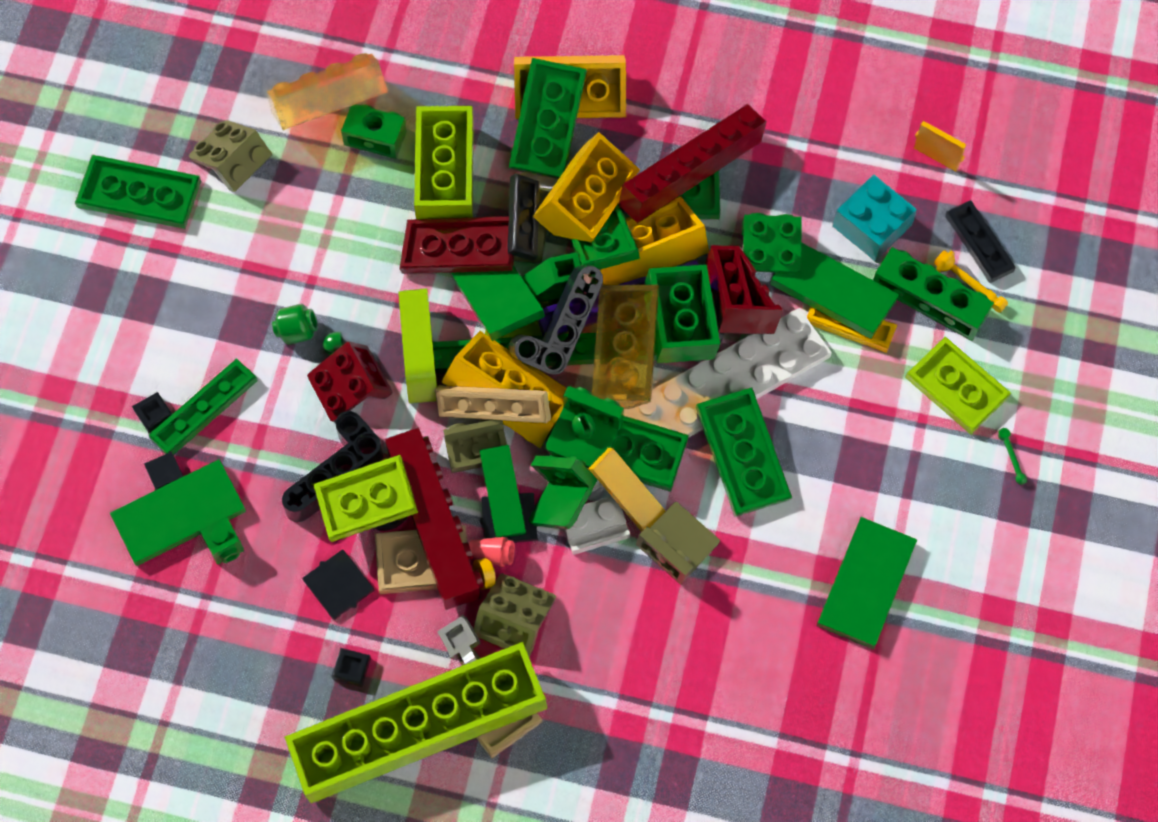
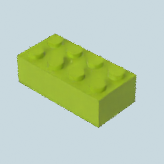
[414,106,474,219]

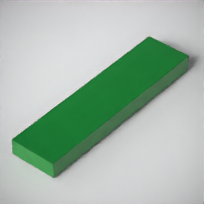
[148,358,258,455]

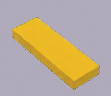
[807,307,897,353]
[589,448,666,532]

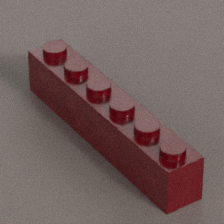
[619,104,767,224]
[385,427,484,610]

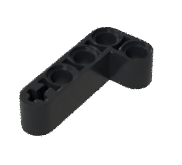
[508,265,603,374]
[282,411,383,522]

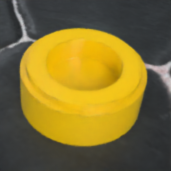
[473,558,496,590]

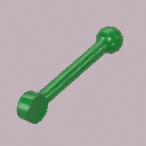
[998,428,1027,485]

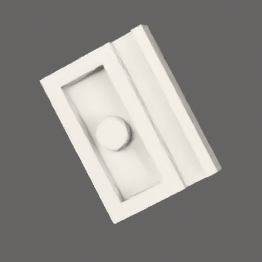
[564,496,630,555]

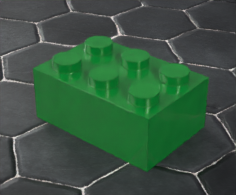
[644,265,720,363]

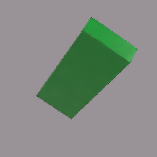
[479,445,526,538]

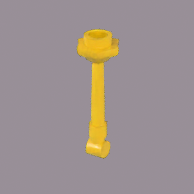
[934,250,1008,313]

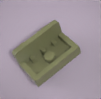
[443,419,507,473]

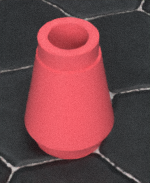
[469,537,515,567]

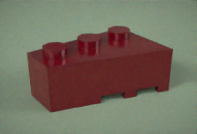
[705,245,783,334]

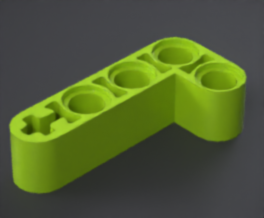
[398,288,437,404]

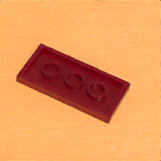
[399,216,514,274]

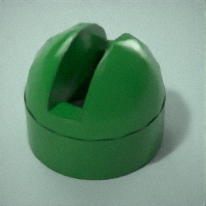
[323,331,344,355]
[571,412,596,439]

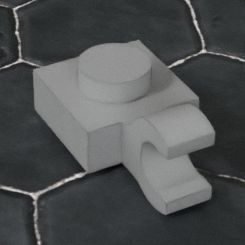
[437,615,481,665]

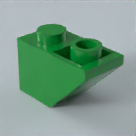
[522,252,584,303]

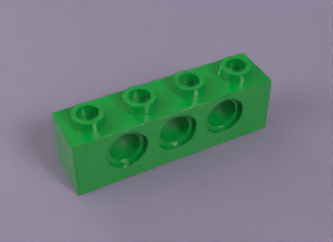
[873,247,994,341]

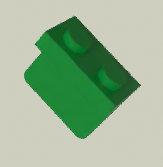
[742,213,802,273]
[546,385,624,469]
[529,455,597,529]

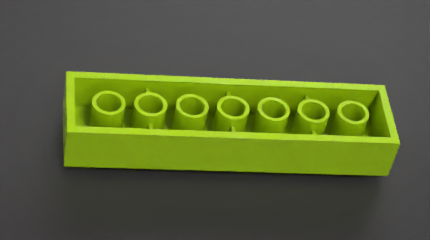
[284,642,548,803]

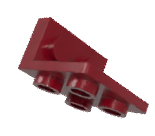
[307,341,393,422]

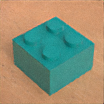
[832,174,917,261]

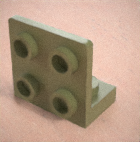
[635,502,720,585]
[474,573,556,657]

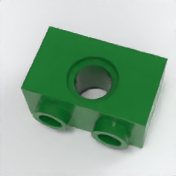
[341,103,407,159]

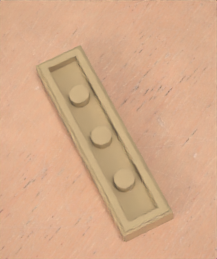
[435,385,551,423]

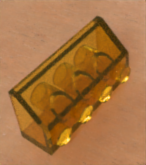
[267,53,388,130]
[592,285,659,409]

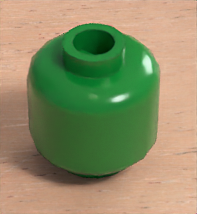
[272,304,318,345]

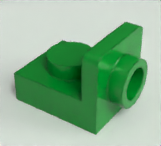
[200,517,244,565]

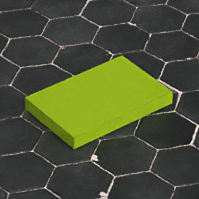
[905,336,1011,435]
[313,455,418,542]

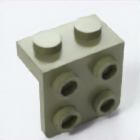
[189,120,273,192]

